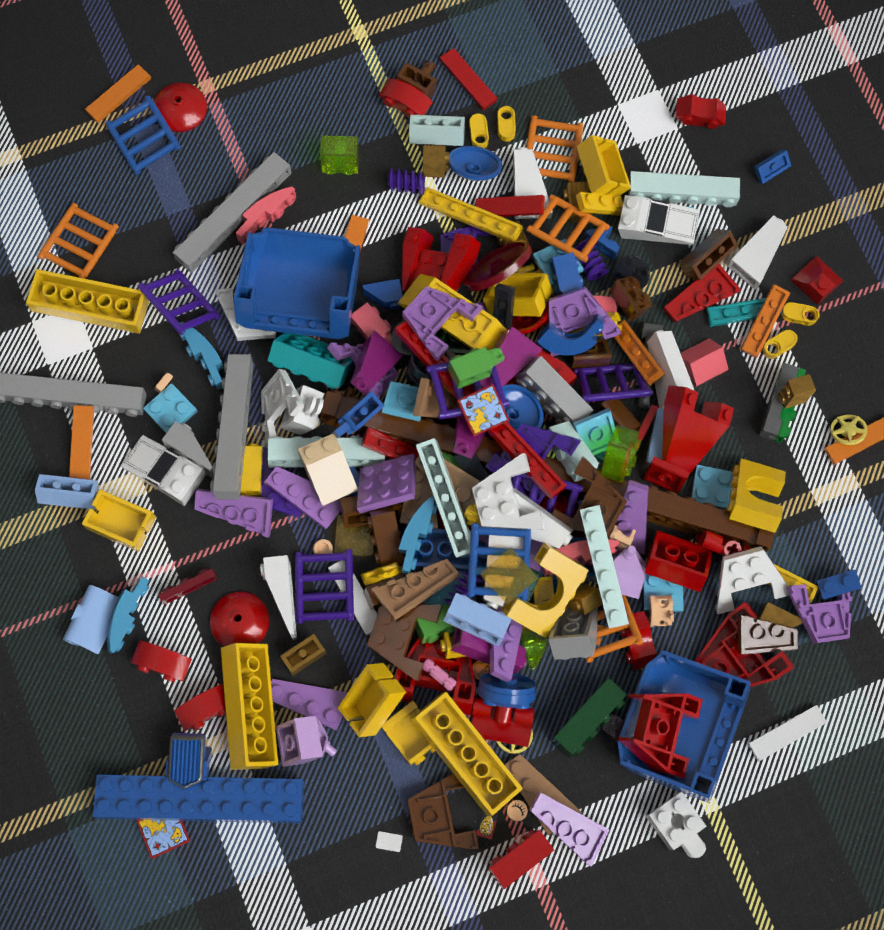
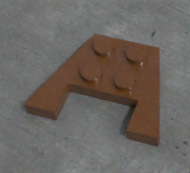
[552,456,627,536]
[367,604,443,681]
[406,774,479,850]

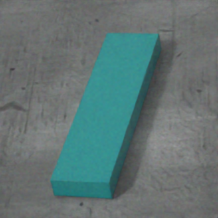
[706,298,783,327]

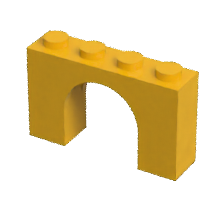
[727,458,786,533]
[501,542,589,638]

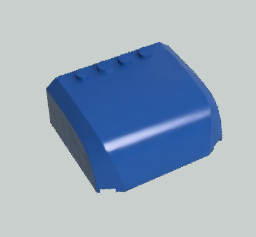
[233,228,360,339]
[618,650,751,804]

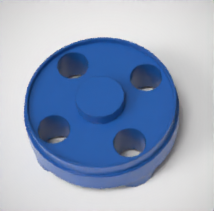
[477,673,536,709]

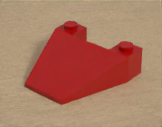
[662,385,734,474]
[695,602,795,687]
[395,635,476,715]

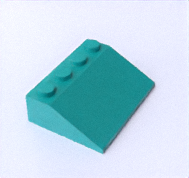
[268,333,355,389]

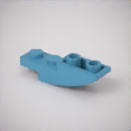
[180,322,224,390]
[399,496,438,574]
[107,577,150,654]

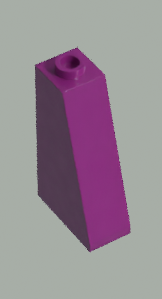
[472,327,542,389]
[351,331,403,395]
[453,405,487,459]
[451,627,527,674]

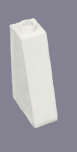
[513,147,552,219]
[728,215,787,290]
[647,330,694,409]
[510,488,573,548]
[484,535,523,610]

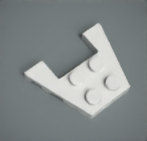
[216,288,277,341]
[261,369,304,448]
[472,453,545,530]
[715,546,789,614]

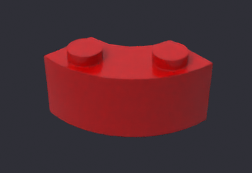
[379,79,433,118]
[676,94,726,129]
[619,611,657,671]
[131,640,192,683]
[174,683,226,732]

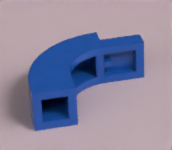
[537,314,604,355]

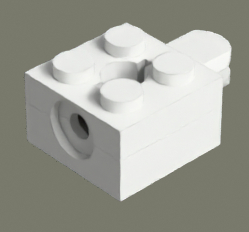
[280,385,324,435]
[645,792,706,858]

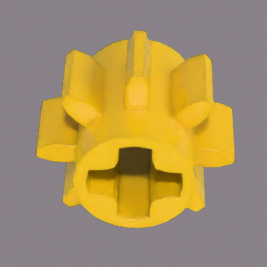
[464,503,481,526]

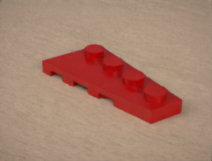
[663,264,742,323]

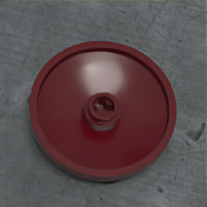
[463,240,532,291]

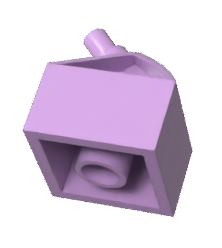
[612,546,645,599]
[276,716,337,767]

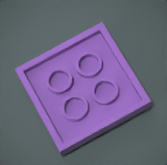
[357,454,417,513]

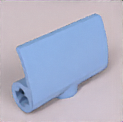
[63,585,119,654]

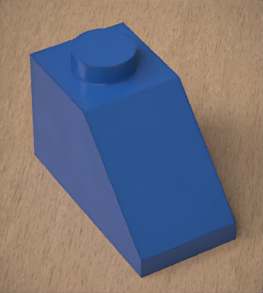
[363,279,403,310]

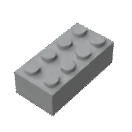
[514,356,593,427]

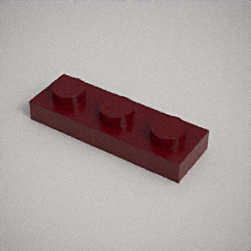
[158,568,218,605]

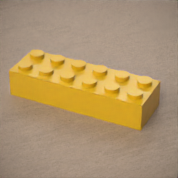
[26,269,149,334]
[221,643,278,770]
[411,692,523,816]

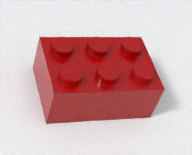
[645,530,713,592]
[488,829,555,889]

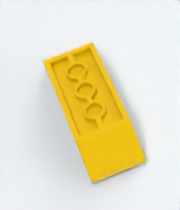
[398,274,506,350]

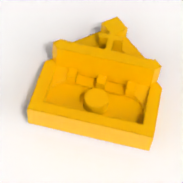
[361,562,402,586]

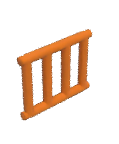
[526,115,584,183]
[527,194,610,263]
[37,203,119,279]
[585,595,643,663]

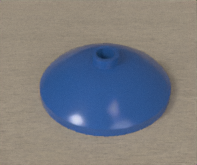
[448,146,502,181]
[502,384,543,431]

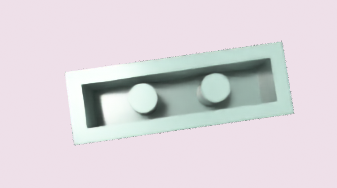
[409,115,465,146]
[549,421,599,482]

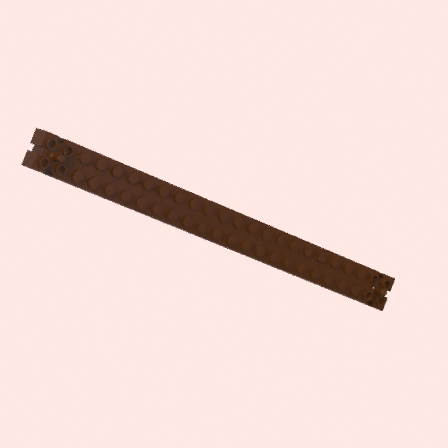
[320,387,775,552]

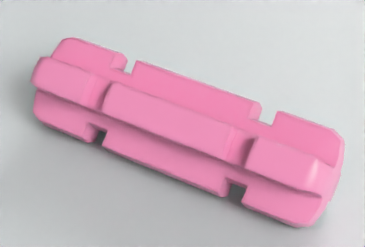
[423,659,457,691]

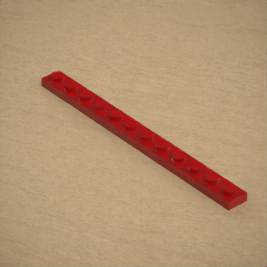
[394,321,567,499]

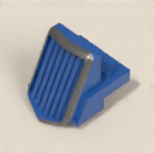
[165,733,212,789]

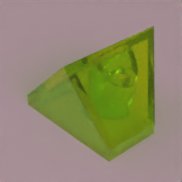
[521,629,549,671]

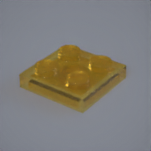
[334,514,374,556]
[480,548,538,605]

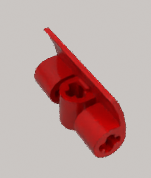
[695,530,753,556]
[471,697,535,747]

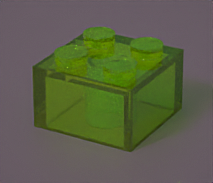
[320,136,359,175]
[601,425,641,483]

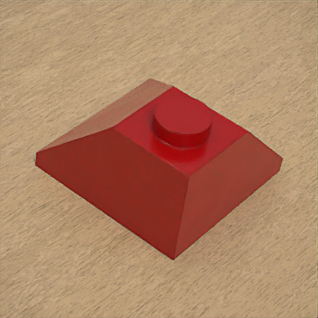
[791,256,843,305]

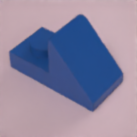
[584,226,620,260]

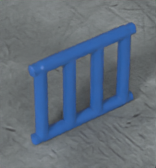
[105,96,181,175]
[467,523,531,601]

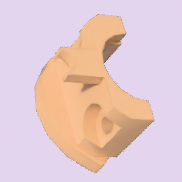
[608,525,636,549]
[648,595,674,628]

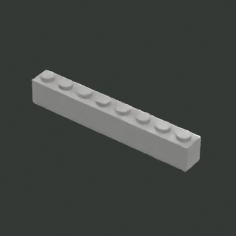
[173,152,291,273]
[210,354,254,500]
[0,373,146,417]

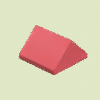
[680,338,728,387]

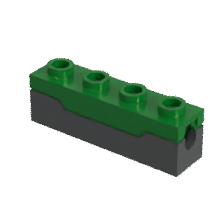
[759,363,806,443]

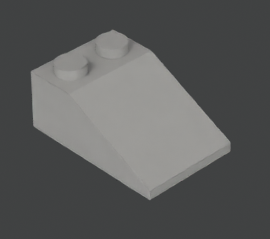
[162,421,215,479]
[549,607,598,660]

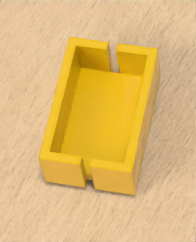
[576,135,631,196]
[483,273,553,317]
[82,489,156,552]
[338,663,406,737]

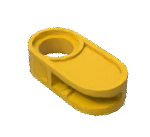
[497,106,516,142]
[470,114,489,148]
[781,302,819,326]
[762,330,797,359]

